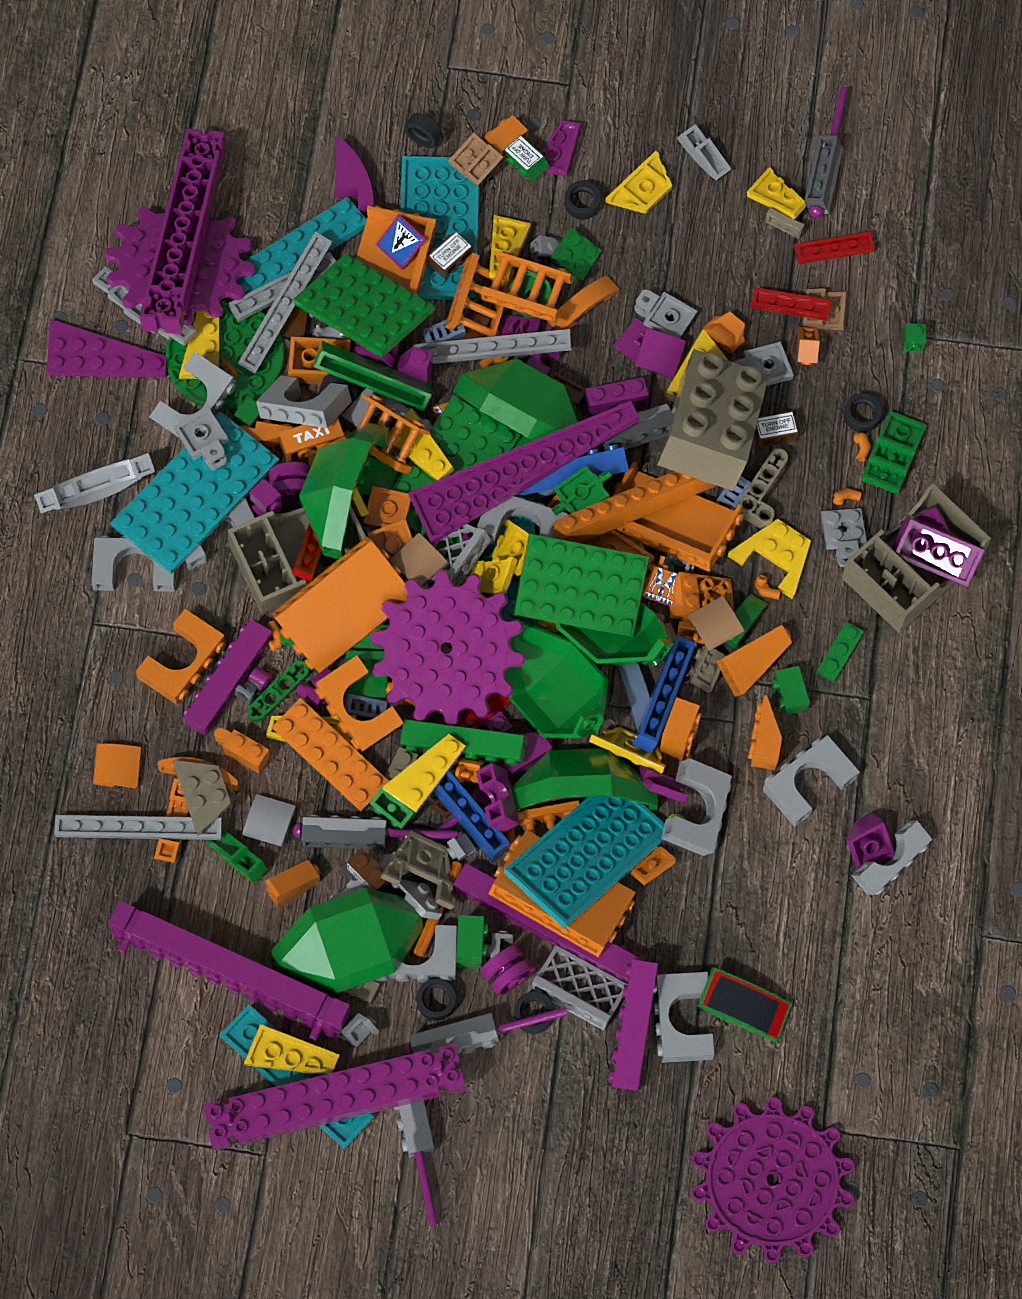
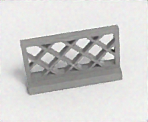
[424,524,491,588]
[530,945,628,1031]

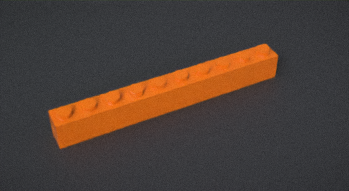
[553,471,717,543]

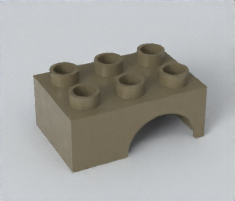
[657,349,769,491]
[842,483,991,633]
[228,507,366,615]

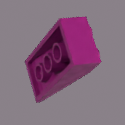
[892,514,985,587]

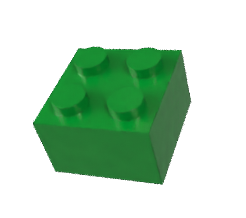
[456,915,488,969]

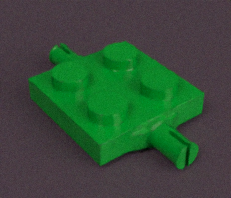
[551,465,612,516]

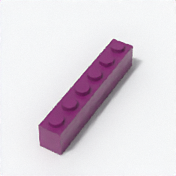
[183,619,273,736]
[608,960,658,1091]

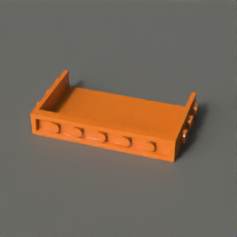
[356,206,437,295]
[612,461,744,572]
[271,537,408,673]
[488,830,636,957]

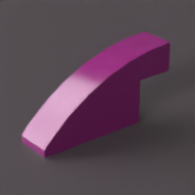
[335,137,374,215]

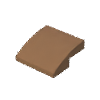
[448,132,503,186]
[803,289,848,330]
[389,533,449,587]
[688,596,744,651]

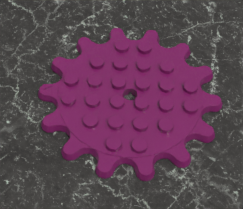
[104,205,255,326]
[369,569,526,726]
[691,1097,854,1263]

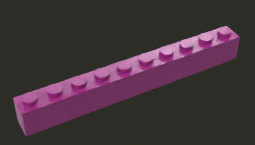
[453,863,648,984]

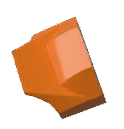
[703,311,745,356]

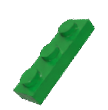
[816,622,864,683]

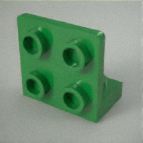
[356,456,398,497]
[345,651,387,698]

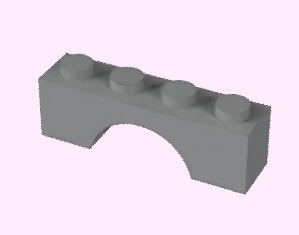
[851,821,932,895]

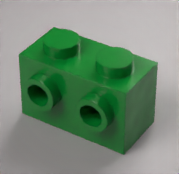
[771,666,810,715]
[369,787,418,829]

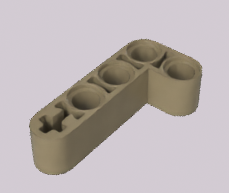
[739,449,788,529]

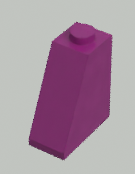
[393,346,433,383]
[498,732,554,780]

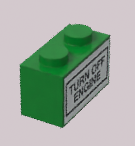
[504,136,549,182]

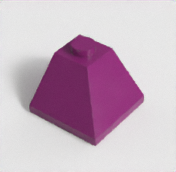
[846,812,895,869]

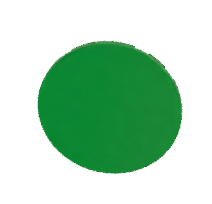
[165,301,284,411]

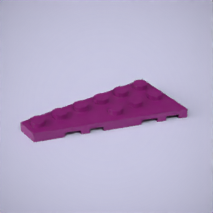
[46,319,167,378]

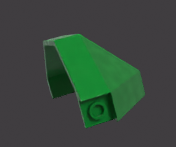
[453,359,583,455]
[299,423,389,559]
[556,600,674,664]
[505,619,608,738]
[511,748,658,812]
[271,888,424,993]

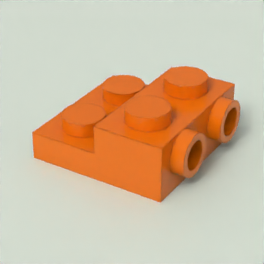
[366,519,413,565]

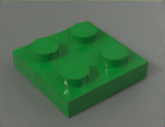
[549,227,601,282]

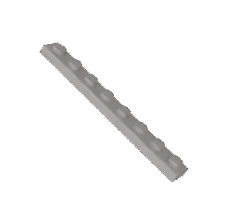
[238,231,332,374]
[414,329,572,364]
[54,815,223,840]

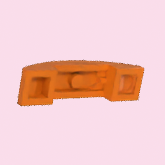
[547,276,620,330]
[157,757,239,792]
[154,778,189,863]

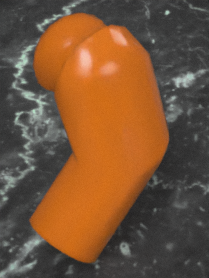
[479,356,509,368]
[853,432,871,462]
[833,488,862,505]
[755,575,781,600]
[267,620,283,651]

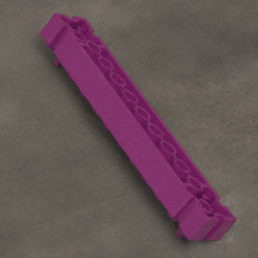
[139,129,227,334]
[108,901,351,1041]
[203,1044,467,1151]

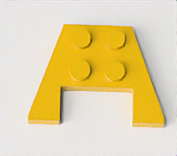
[728,519,811,599]

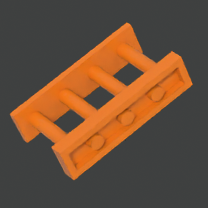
[481,251,572,323]
[445,253,515,337]
[343,394,430,475]
[505,801,579,864]

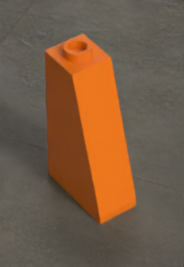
[716,625,792,697]

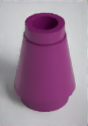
[296,683,326,709]

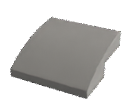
[242,794,296,847]

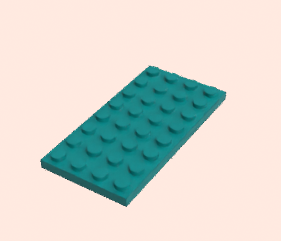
[400,156,479,300]
[111,411,280,574]
[503,796,665,929]

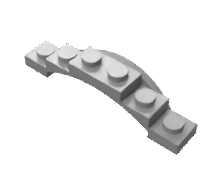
[93,266,197,346]
[34,452,155,513]

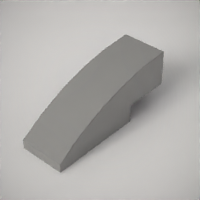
[677,124,731,180]

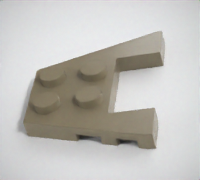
[380,831,455,910]

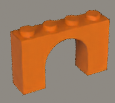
[136,609,226,705]
[314,655,404,753]

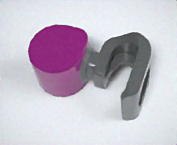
[235,666,272,706]

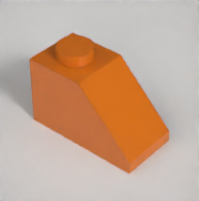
[797,327,820,365]

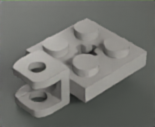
[634,290,697,339]
[734,342,794,386]
[173,407,229,470]
[821,508,867,567]

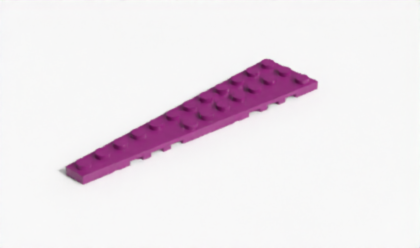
[408,401,639,545]

